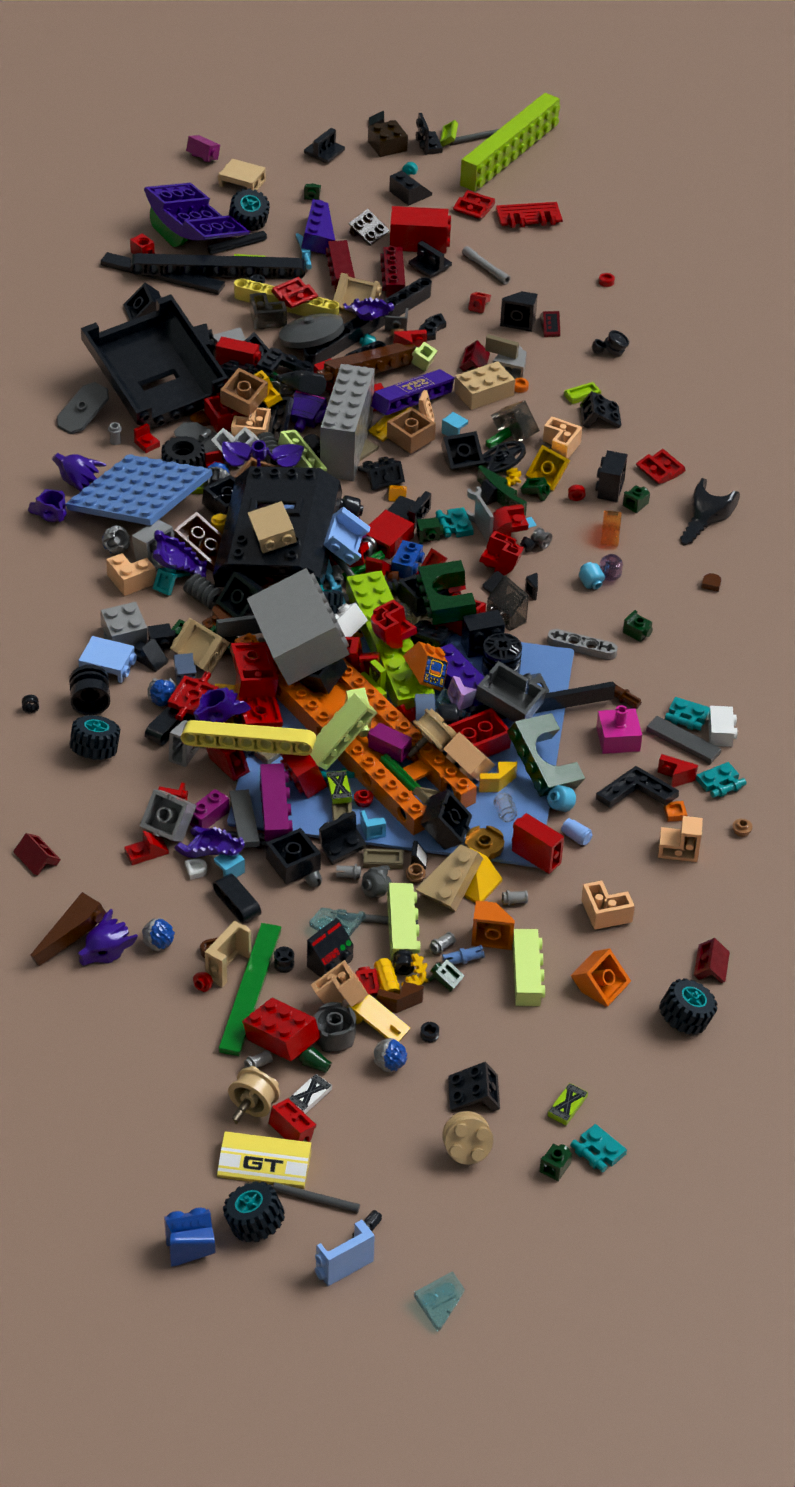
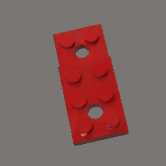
[230,642,283,727]

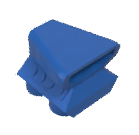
[164,1207,216,1267]

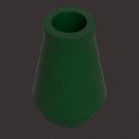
[299,1047,332,1074]

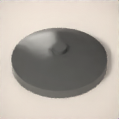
[279,313,344,349]

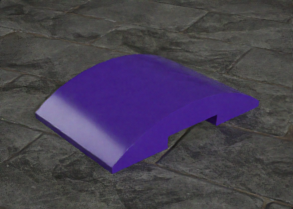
[144,183,250,240]

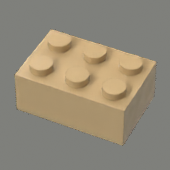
[454,361,515,410]

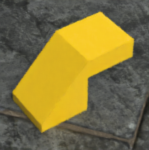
[254,370,283,408]
[479,762,517,792]

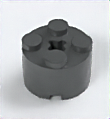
[314,1002,356,1052]

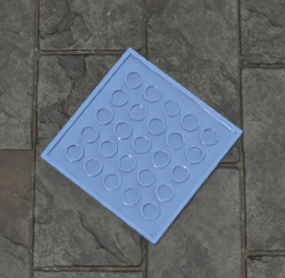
[66,454,213,526]

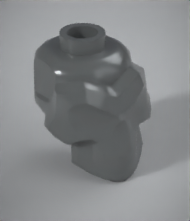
[361,865,392,898]

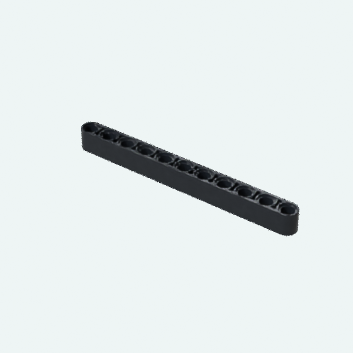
[130,253,305,279]
[304,277,432,365]

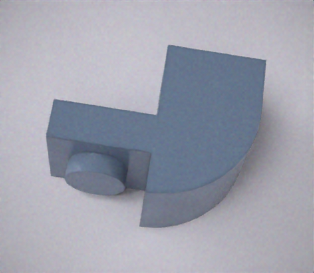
[173,653,196,685]
[414,694,435,728]

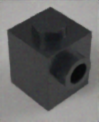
[147,623,176,651]

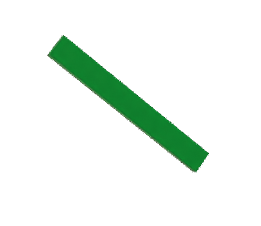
[219,923,281,1057]

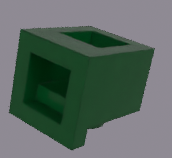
[623,485,650,513]
[416,518,444,544]
[623,610,653,642]
[539,1143,572,1182]

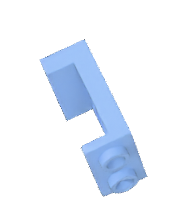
[323,507,371,565]
[78,636,137,683]
[315,1220,375,1286]

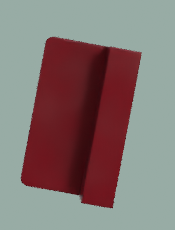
[459,340,490,372]
[14,833,61,875]
[694,938,730,983]

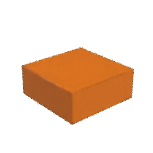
[664,801,687,822]

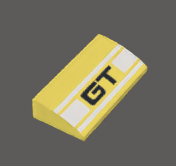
[217,1131,311,1189]

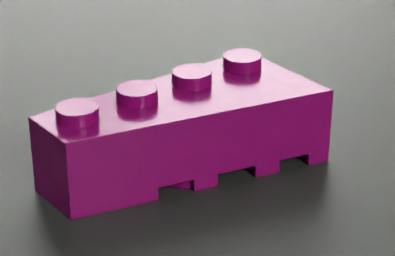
[260,763,293,841]

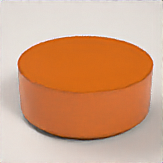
[515,378,529,393]

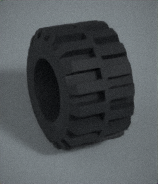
[161,436,205,468]

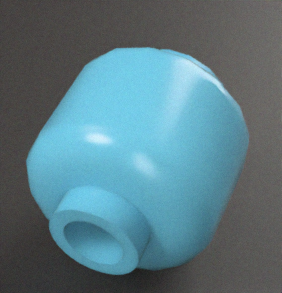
[578,562,605,590]
[547,785,576,812]

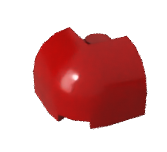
[492,504,529,537]
[479,531,523,575]
[371,600,417,649]

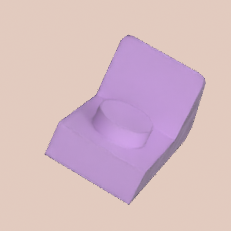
[447,676,477,710]

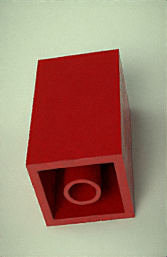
[390,206,451,253]

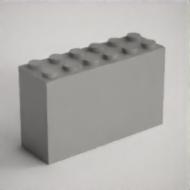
[320,364,375,481]
[247,568,350,686]

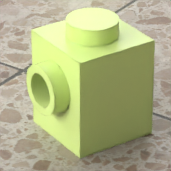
[411,342,438,372]

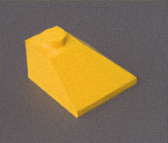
[526,445,571,491]
[464,847,502,903]

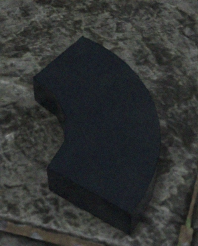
[419,313,447,341]

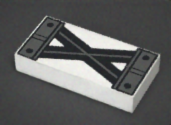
[289,1074,332,1114]

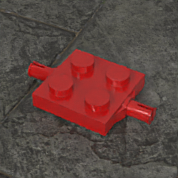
[168,671,219,721]

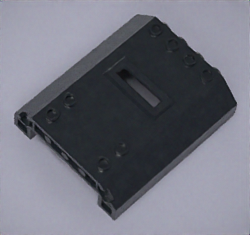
[81,294,228,429]
[213,466,342,587]

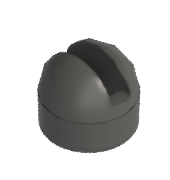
[304,871,322,888]

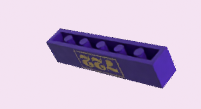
[371,369,455,415]

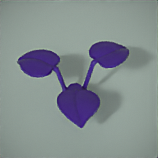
[222,440,304,467]

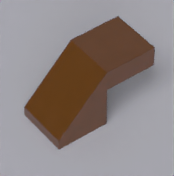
[377,981,424,1013]

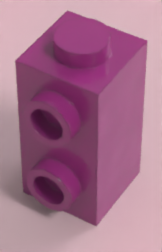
[186,135,220,162]
[367,723,412,763]
[190,789,229,829]

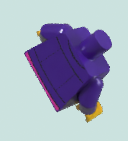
[289,390,328,432]

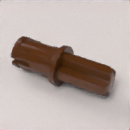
[614,683,642,709]

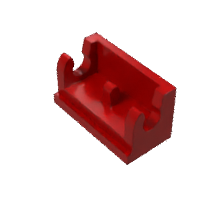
[268,1098,316,1142]

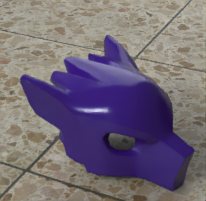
[52,453,106,492]
[28,489,67,522]
[193,687,251,723]
[78,909,138,966]

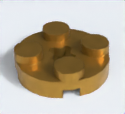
[465,826,504,861]

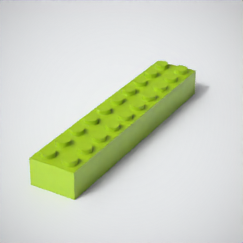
[460,93,560,192]
[346,571,435,710]

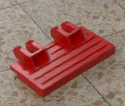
[496,202,563,228]

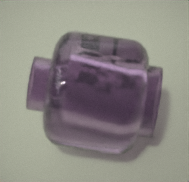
[600,554,623,581]

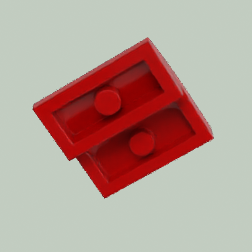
[453,190,495,219]
[272,277,318,309]
[636,449,686,484]

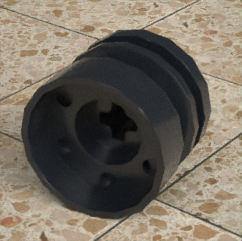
[482,633,522,676]
[69,665,110,715]

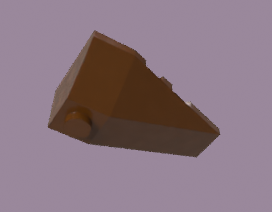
[30,892,106,966]

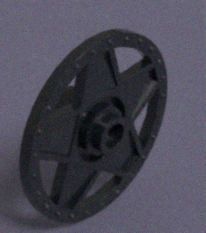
[477,441,526,474]

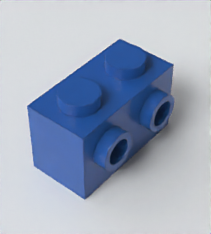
[391,540,425,579]

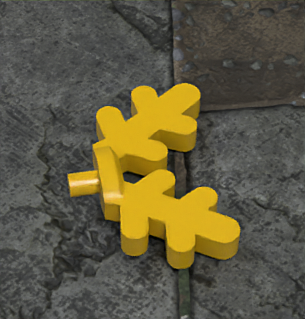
[506,467,521,487]
[401,953,428,986]

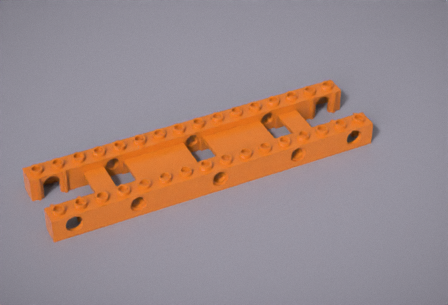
[234,633,477,836]

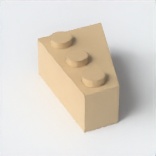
[415,844,483,912]

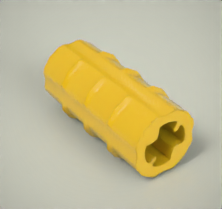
[374,958,401,994]

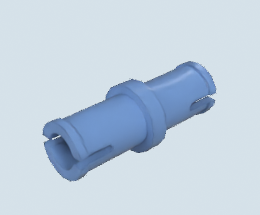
[442,945,485,965]

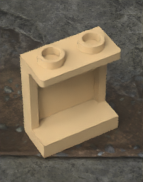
[218,159,266,190]
[333,273,382,310]
[248,501,297,553]
[170,618,230,673]
[205,921,251,988]

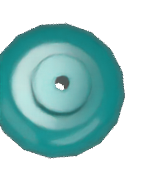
[402,162,418,175]
[359,334,377,347]

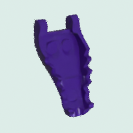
[343,297,394,322]
[153,530,207,577]
[174,825,245,858]

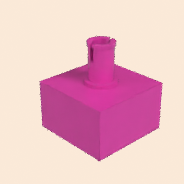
[596,705,642,754]

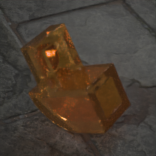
[601,510,622,546]

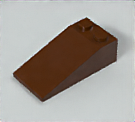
[173,512,222,572]

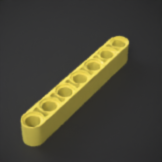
[234,278,339,316]
[180,720,316,756]

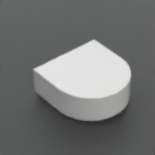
[185,858,207,880]

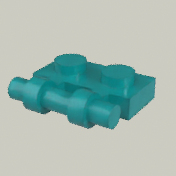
[435,507,474,538]
[665,697,710,731]
[696,762,747,798]
[570,1124,627,1173]

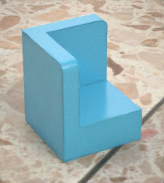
[442,412,468,436]
[360,810,386,840]
[214,854,245,878]

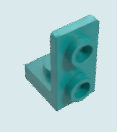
[153,567,190,595]

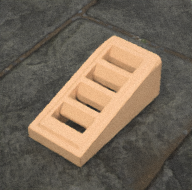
[418,390,435,422]

